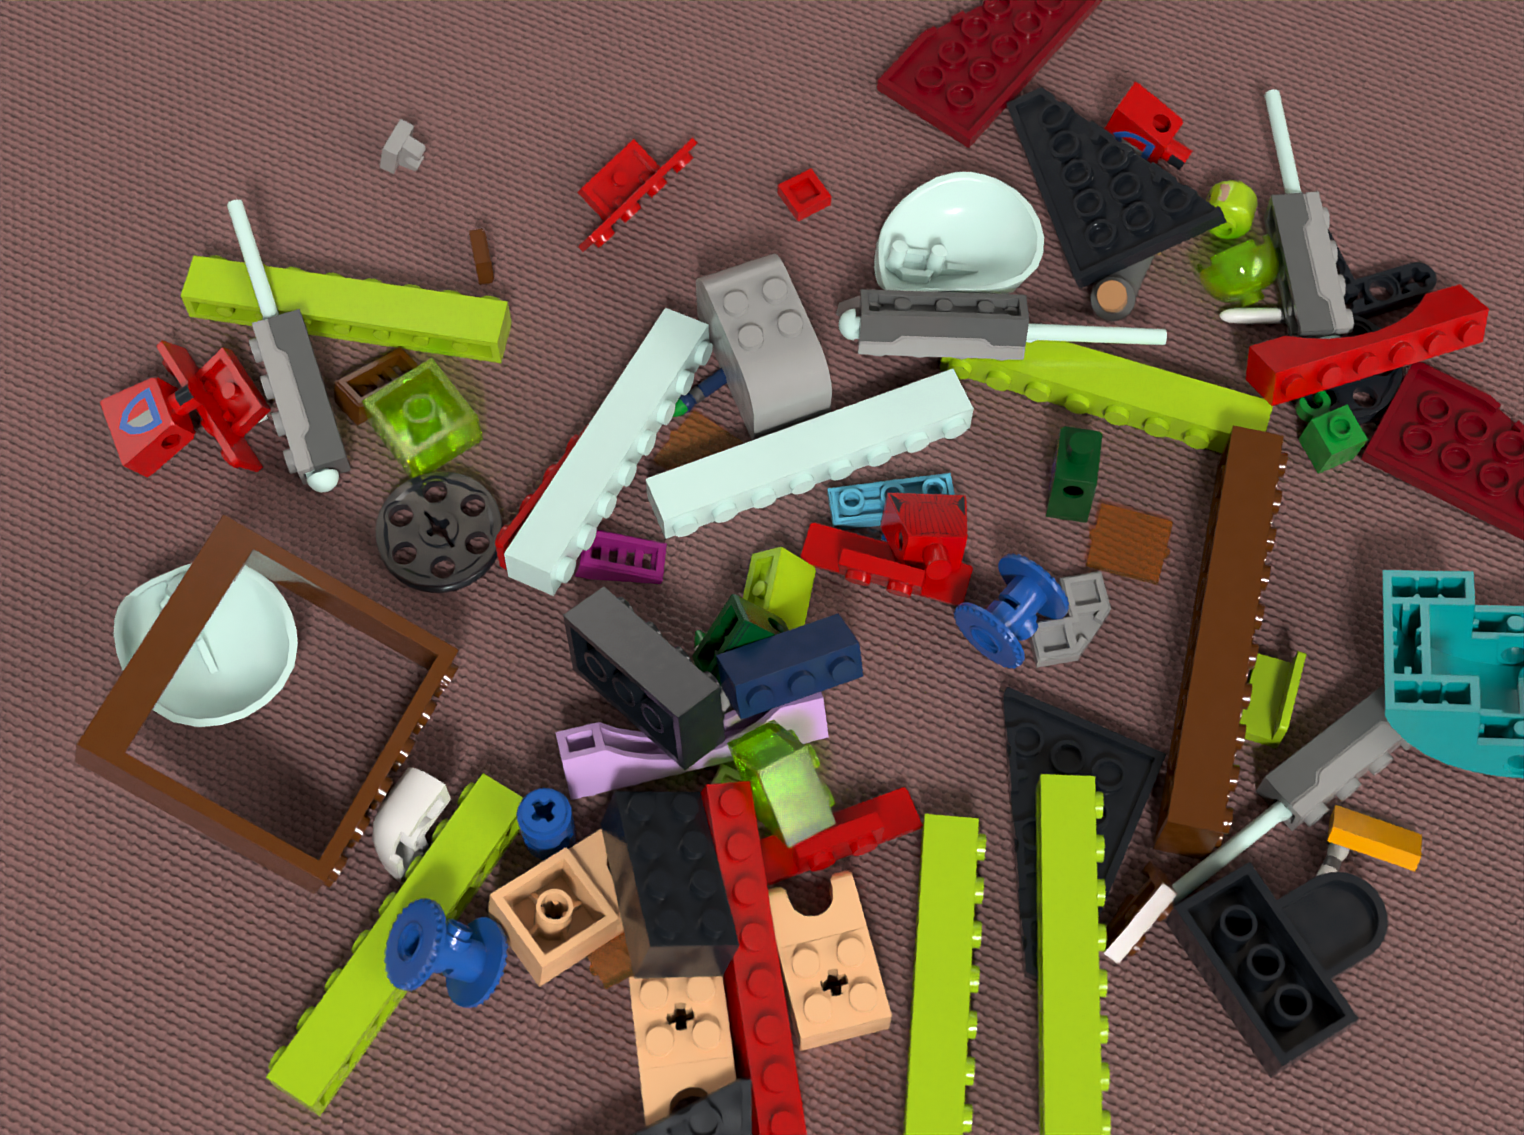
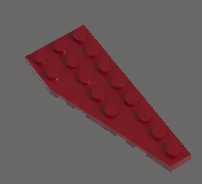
[877,0,1103,149]
[1360,361,1524,541]

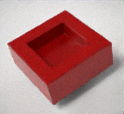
[777,168,832,222]

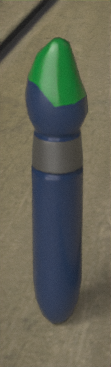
[673,368,727,417]

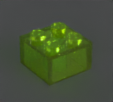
[362,358,484,479]
[727,719,836,848]

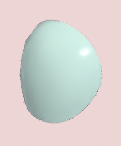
[874,172,1044,294]
[114,563,298,727]

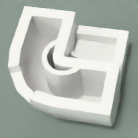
[372,768,451,884]

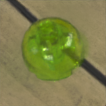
[1194,235,1279,308]

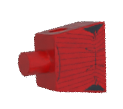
[880,493,968,580]

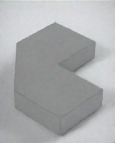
[1029,571,1111,668]

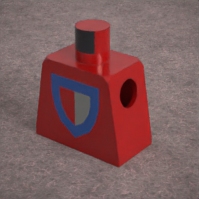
[1105,81,1193,171]
[100,377,204,478]

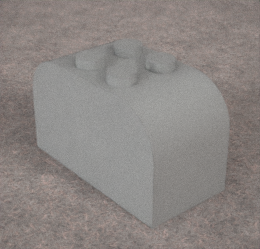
[696,253,832,440]

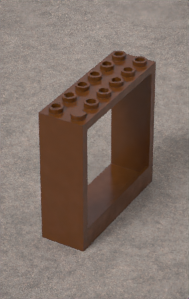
[75,514,459,895]

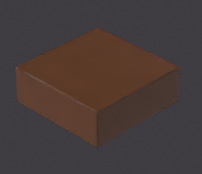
[469,228,494,285]

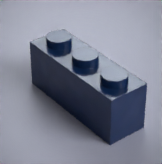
[716,613,864,720]

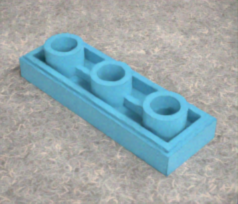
[827,473,955,530]

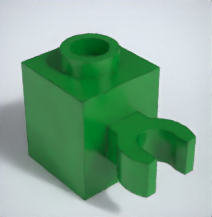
[1295,391,1368,474]

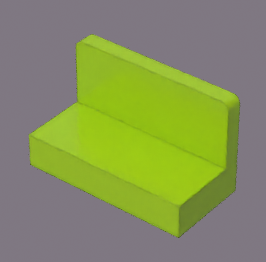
[743,547,816,630]
[1240,651,1306,749]

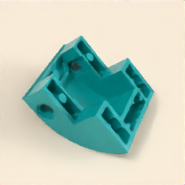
[1382,570,1524,778]

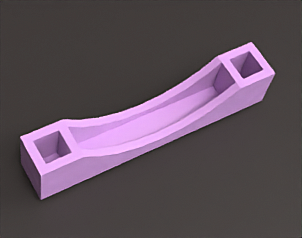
[555,692,829,800]

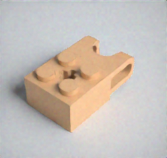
[488,829,624,987]
[768,870,892,1051]
[628,976,736,1126]

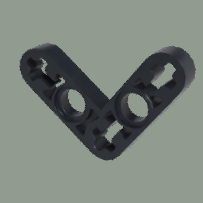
[1328,229,1437,319]

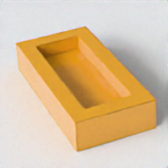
[1327,805,1422,871]

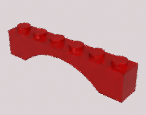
[1245,284,1489,406]

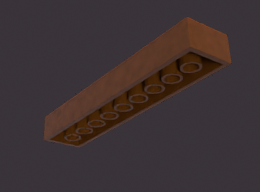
[1153,425,1288,860]

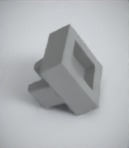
[380,119,426,174]

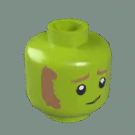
[1206,180,1258,239]

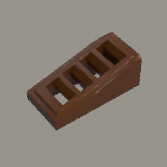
[334,347,425,426]

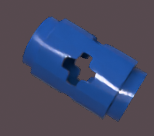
[517,788,577,860]

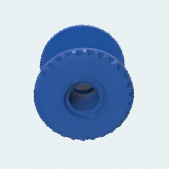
[954,553,1069,669]
[384,898,508,1008]

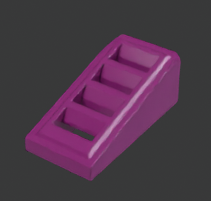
[574,530,667,584]

